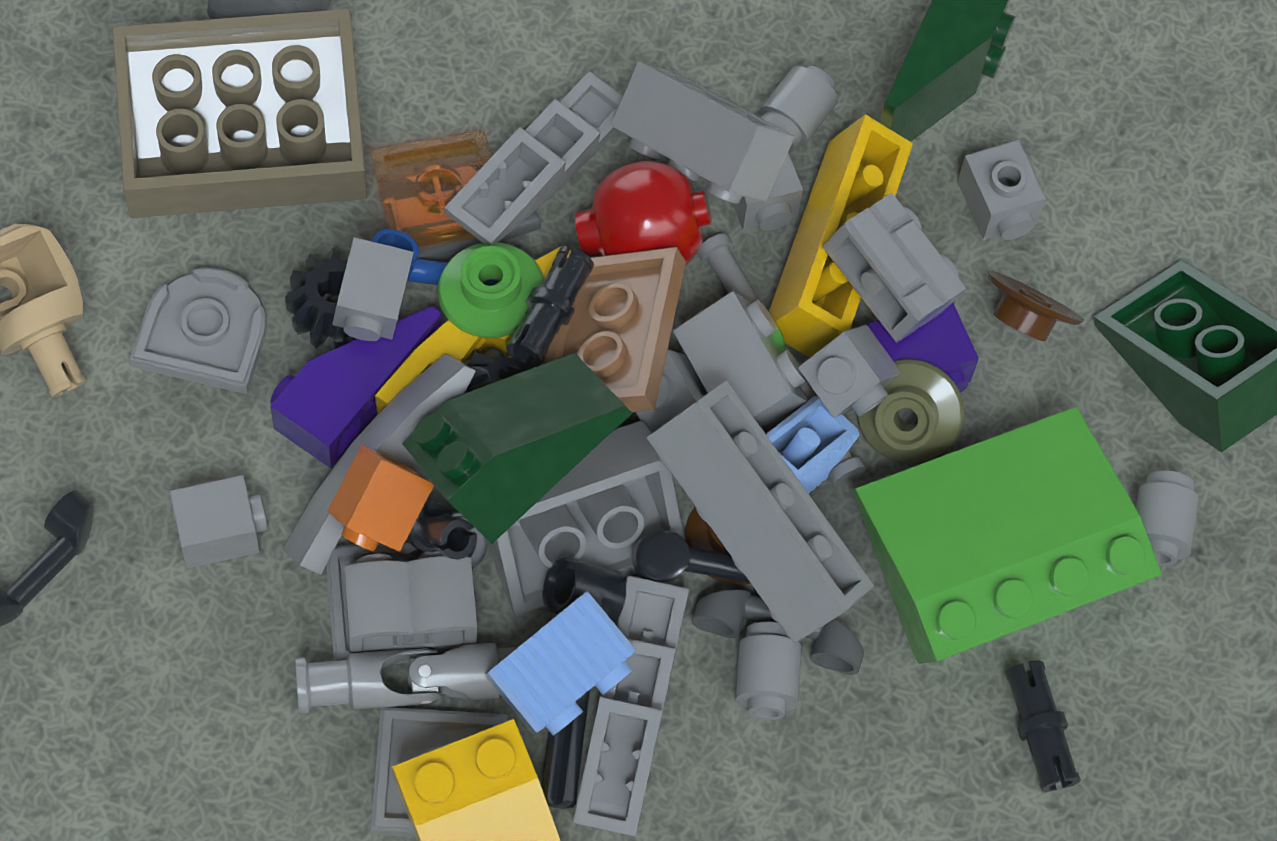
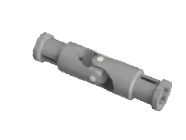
[295,642,518,714]

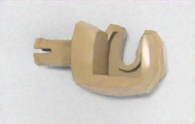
[0,224,87,398]

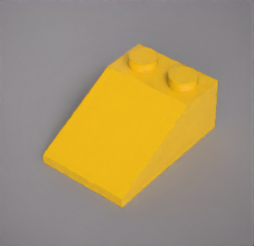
[392,719,560,841]

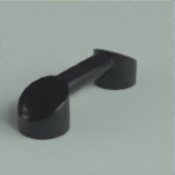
[0,490,94,627]
[632,531,760,597]

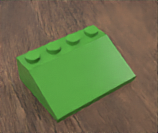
[852,406,1162,664]

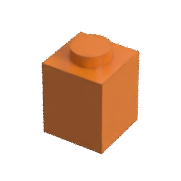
[327,444,434,552]

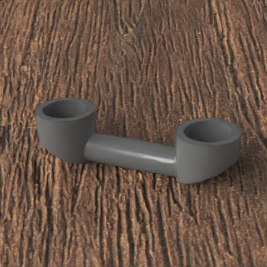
[692,589,864,675]

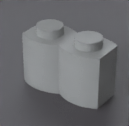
[344,551,477,653]

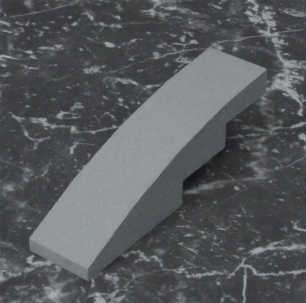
[444,71,623,246]
[282,354,476,575]
[573,576,689,836]

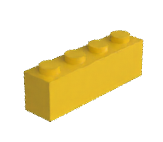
[769,114,913,358]

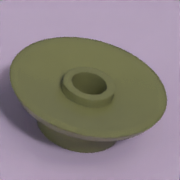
[857,359,965,465]

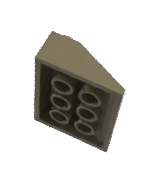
[112,9,367,218]

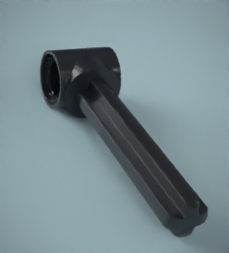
[541,557,626,809]

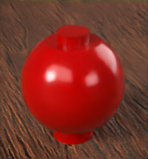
[575,161,712,266]

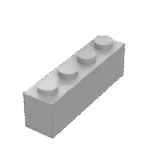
[646,380,874,643]

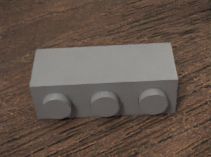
[611,61,795,204]

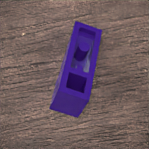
[270,306,442,469]

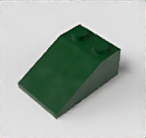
[880,0,1016,142]
[1094,260,1277,453]
[402,353,632,544]

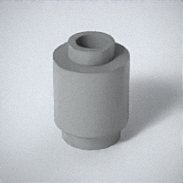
[760,65,838,153]
[1135,470,1199,566]
[735,622,802,720]

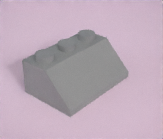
[488,420,684,617]

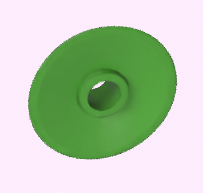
[437,242,545,338]

